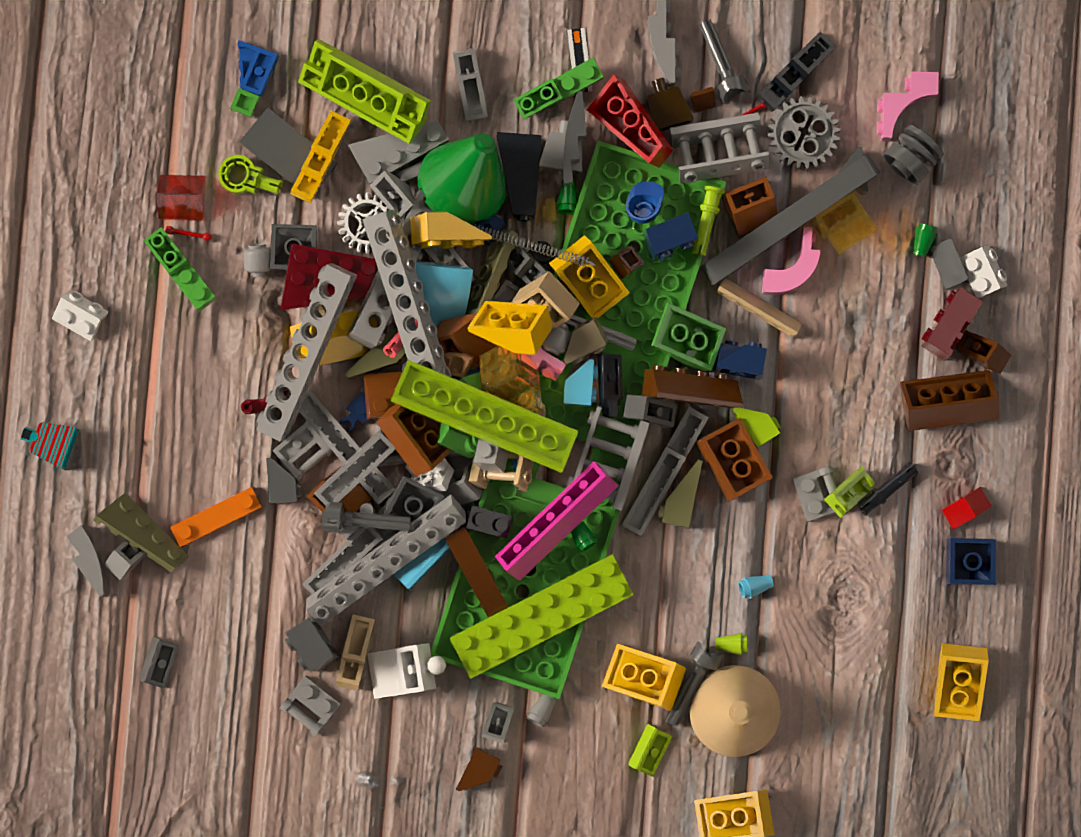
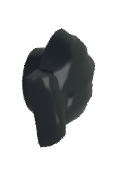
[528,241,558,271]

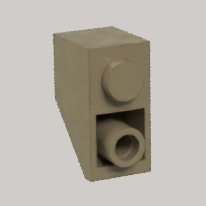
[564,316,608,364]

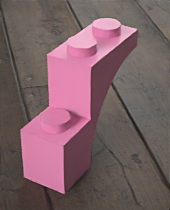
[877,71,939,142]

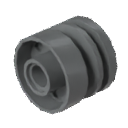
[883,125,944,185]

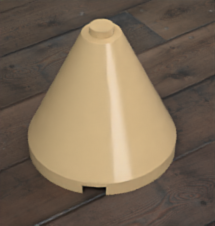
[689,665,781,757]

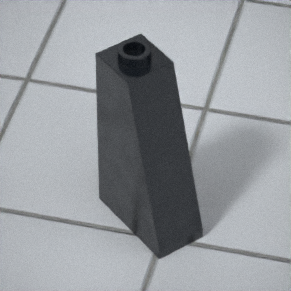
[496,132,542,222]

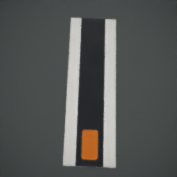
[567,28,592,92]

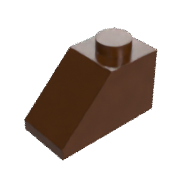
[955,330,1012,374]
[455,747,503,792]

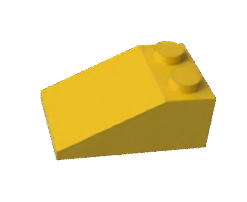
[549,235,630,319]
[468,301,553,355]
[934,643,989,721]
[602,644,686,711]
[694,789,775,837]

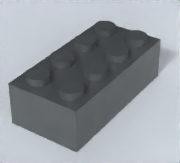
[284,617,340,672]

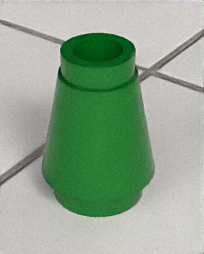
[556,181,578,215]
[913,223,938,257]
[571,521,597,552]

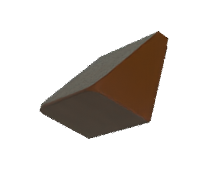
[690,87,716,113]
[609,245,644,279]

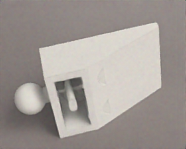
[367,643,446,699]

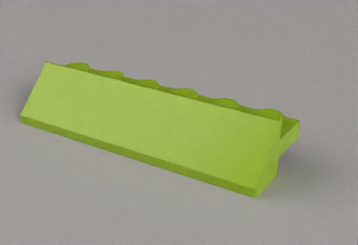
[298,39,431,144]

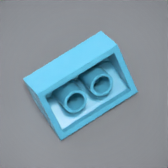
[394,534,450,590]

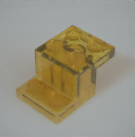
[811,192,878,255]
[479,346,542,413]

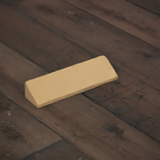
[717,278,802,338]

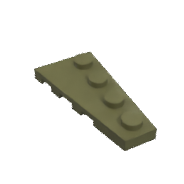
[465,230,518,315]
[93,493,189,573]

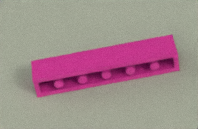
[495,462,618,581]

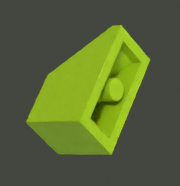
[732,408,781,448]

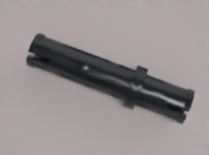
[857,462,918,516]

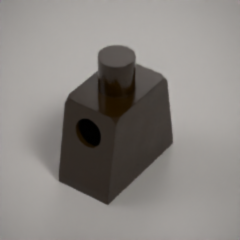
[647,78,694,132]

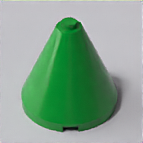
[417,133,507,225]

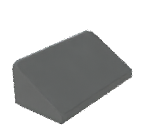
[929,238,969,289]
[139,637,179,688]

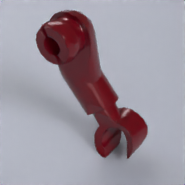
[240,390,288,414]

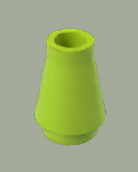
[715,632,748,655]

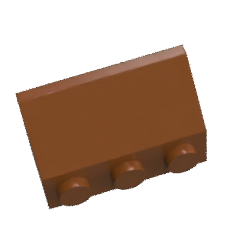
[363,372,403,420]
[376,404,452,476]
[696,418,773,502]

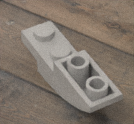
[647,0,680,87]

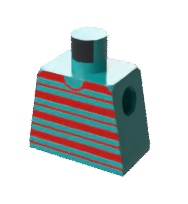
[21,422,79,470]

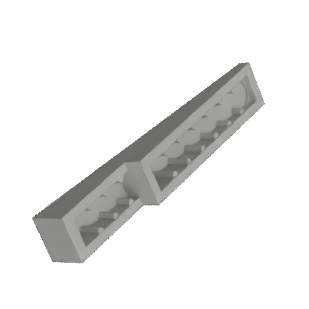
[299,389,395,507]
[622,406,709,536]
[314,429,395,505]
[303,505,393,594]

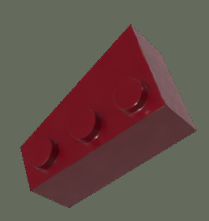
[921,287,983,360]

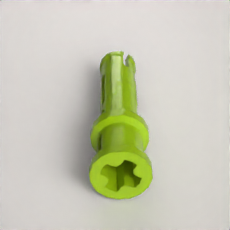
[692,186,725,256]

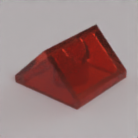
[156,174,206,221]

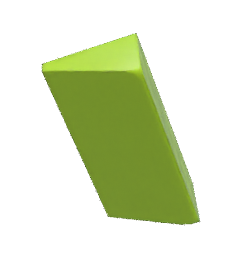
[628,724,673,777]

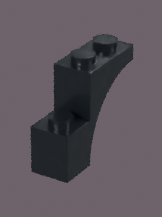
[443,499,513,539]

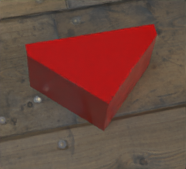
[941,487,992,529]

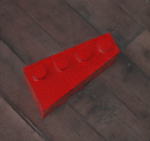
[587,74,673,168]

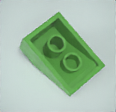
[651,303,726,371]

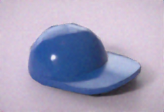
[626,182,664,224]

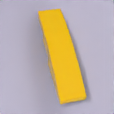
[290,111,351,204]

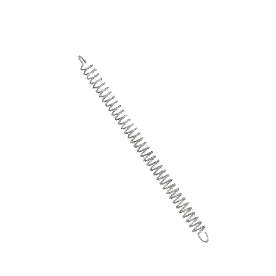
[474,224,596,266]

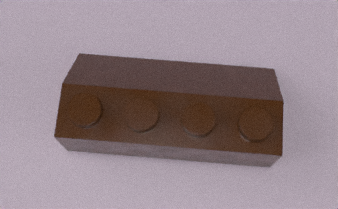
[642,365,743,408]
[900,370,999,431]

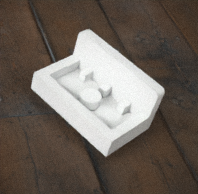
[960,245,1007,299]
[52,290,108,341]
[405,458,454,492]

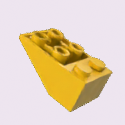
[410,212,492,249]

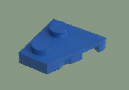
[238,40,279,97]

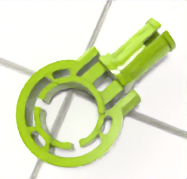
[218,155,283,195]

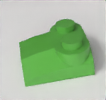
[438,422,480,458]

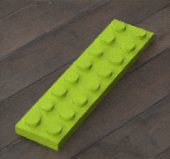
[391,360,578,473]
[450,554,634,679]

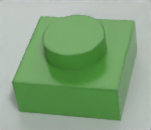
[230,88,260,118]

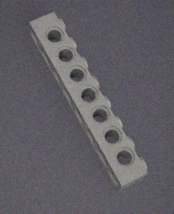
[347,186,434,349]
[362,209,451,377]
[256,264,357,441]
[306,495,466,626]

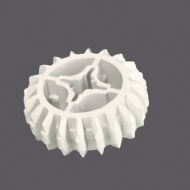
[337,193,390,254]

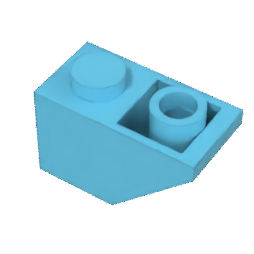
[563,359,598,407]

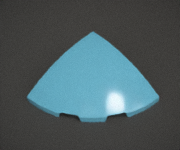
[400,262,473,327]

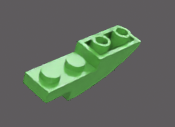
[513,57,605,120]
[143,227,217,312]

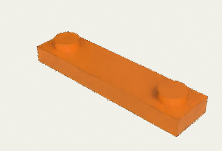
[170,487,262,548]

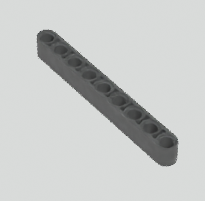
[701,154,881,286]

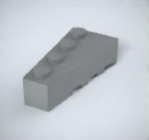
[348,120,449,185]

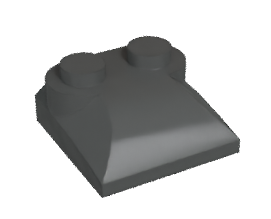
[270,224,317,272]
[382,476,444,524]

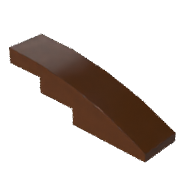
[445,527,508,618]

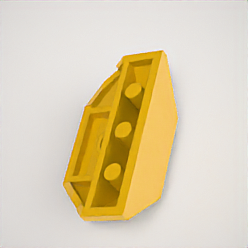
[290,310,377,366]

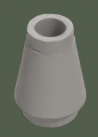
[527,694,557,727]

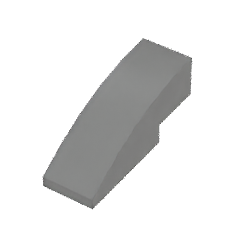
[452,48,488,121]
[67,525,107,597]

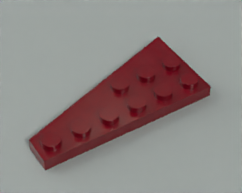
[280,244,378,311]

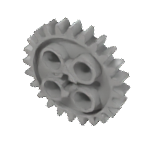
[767,96,840,170]

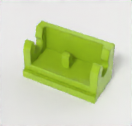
[824,466,875,518]

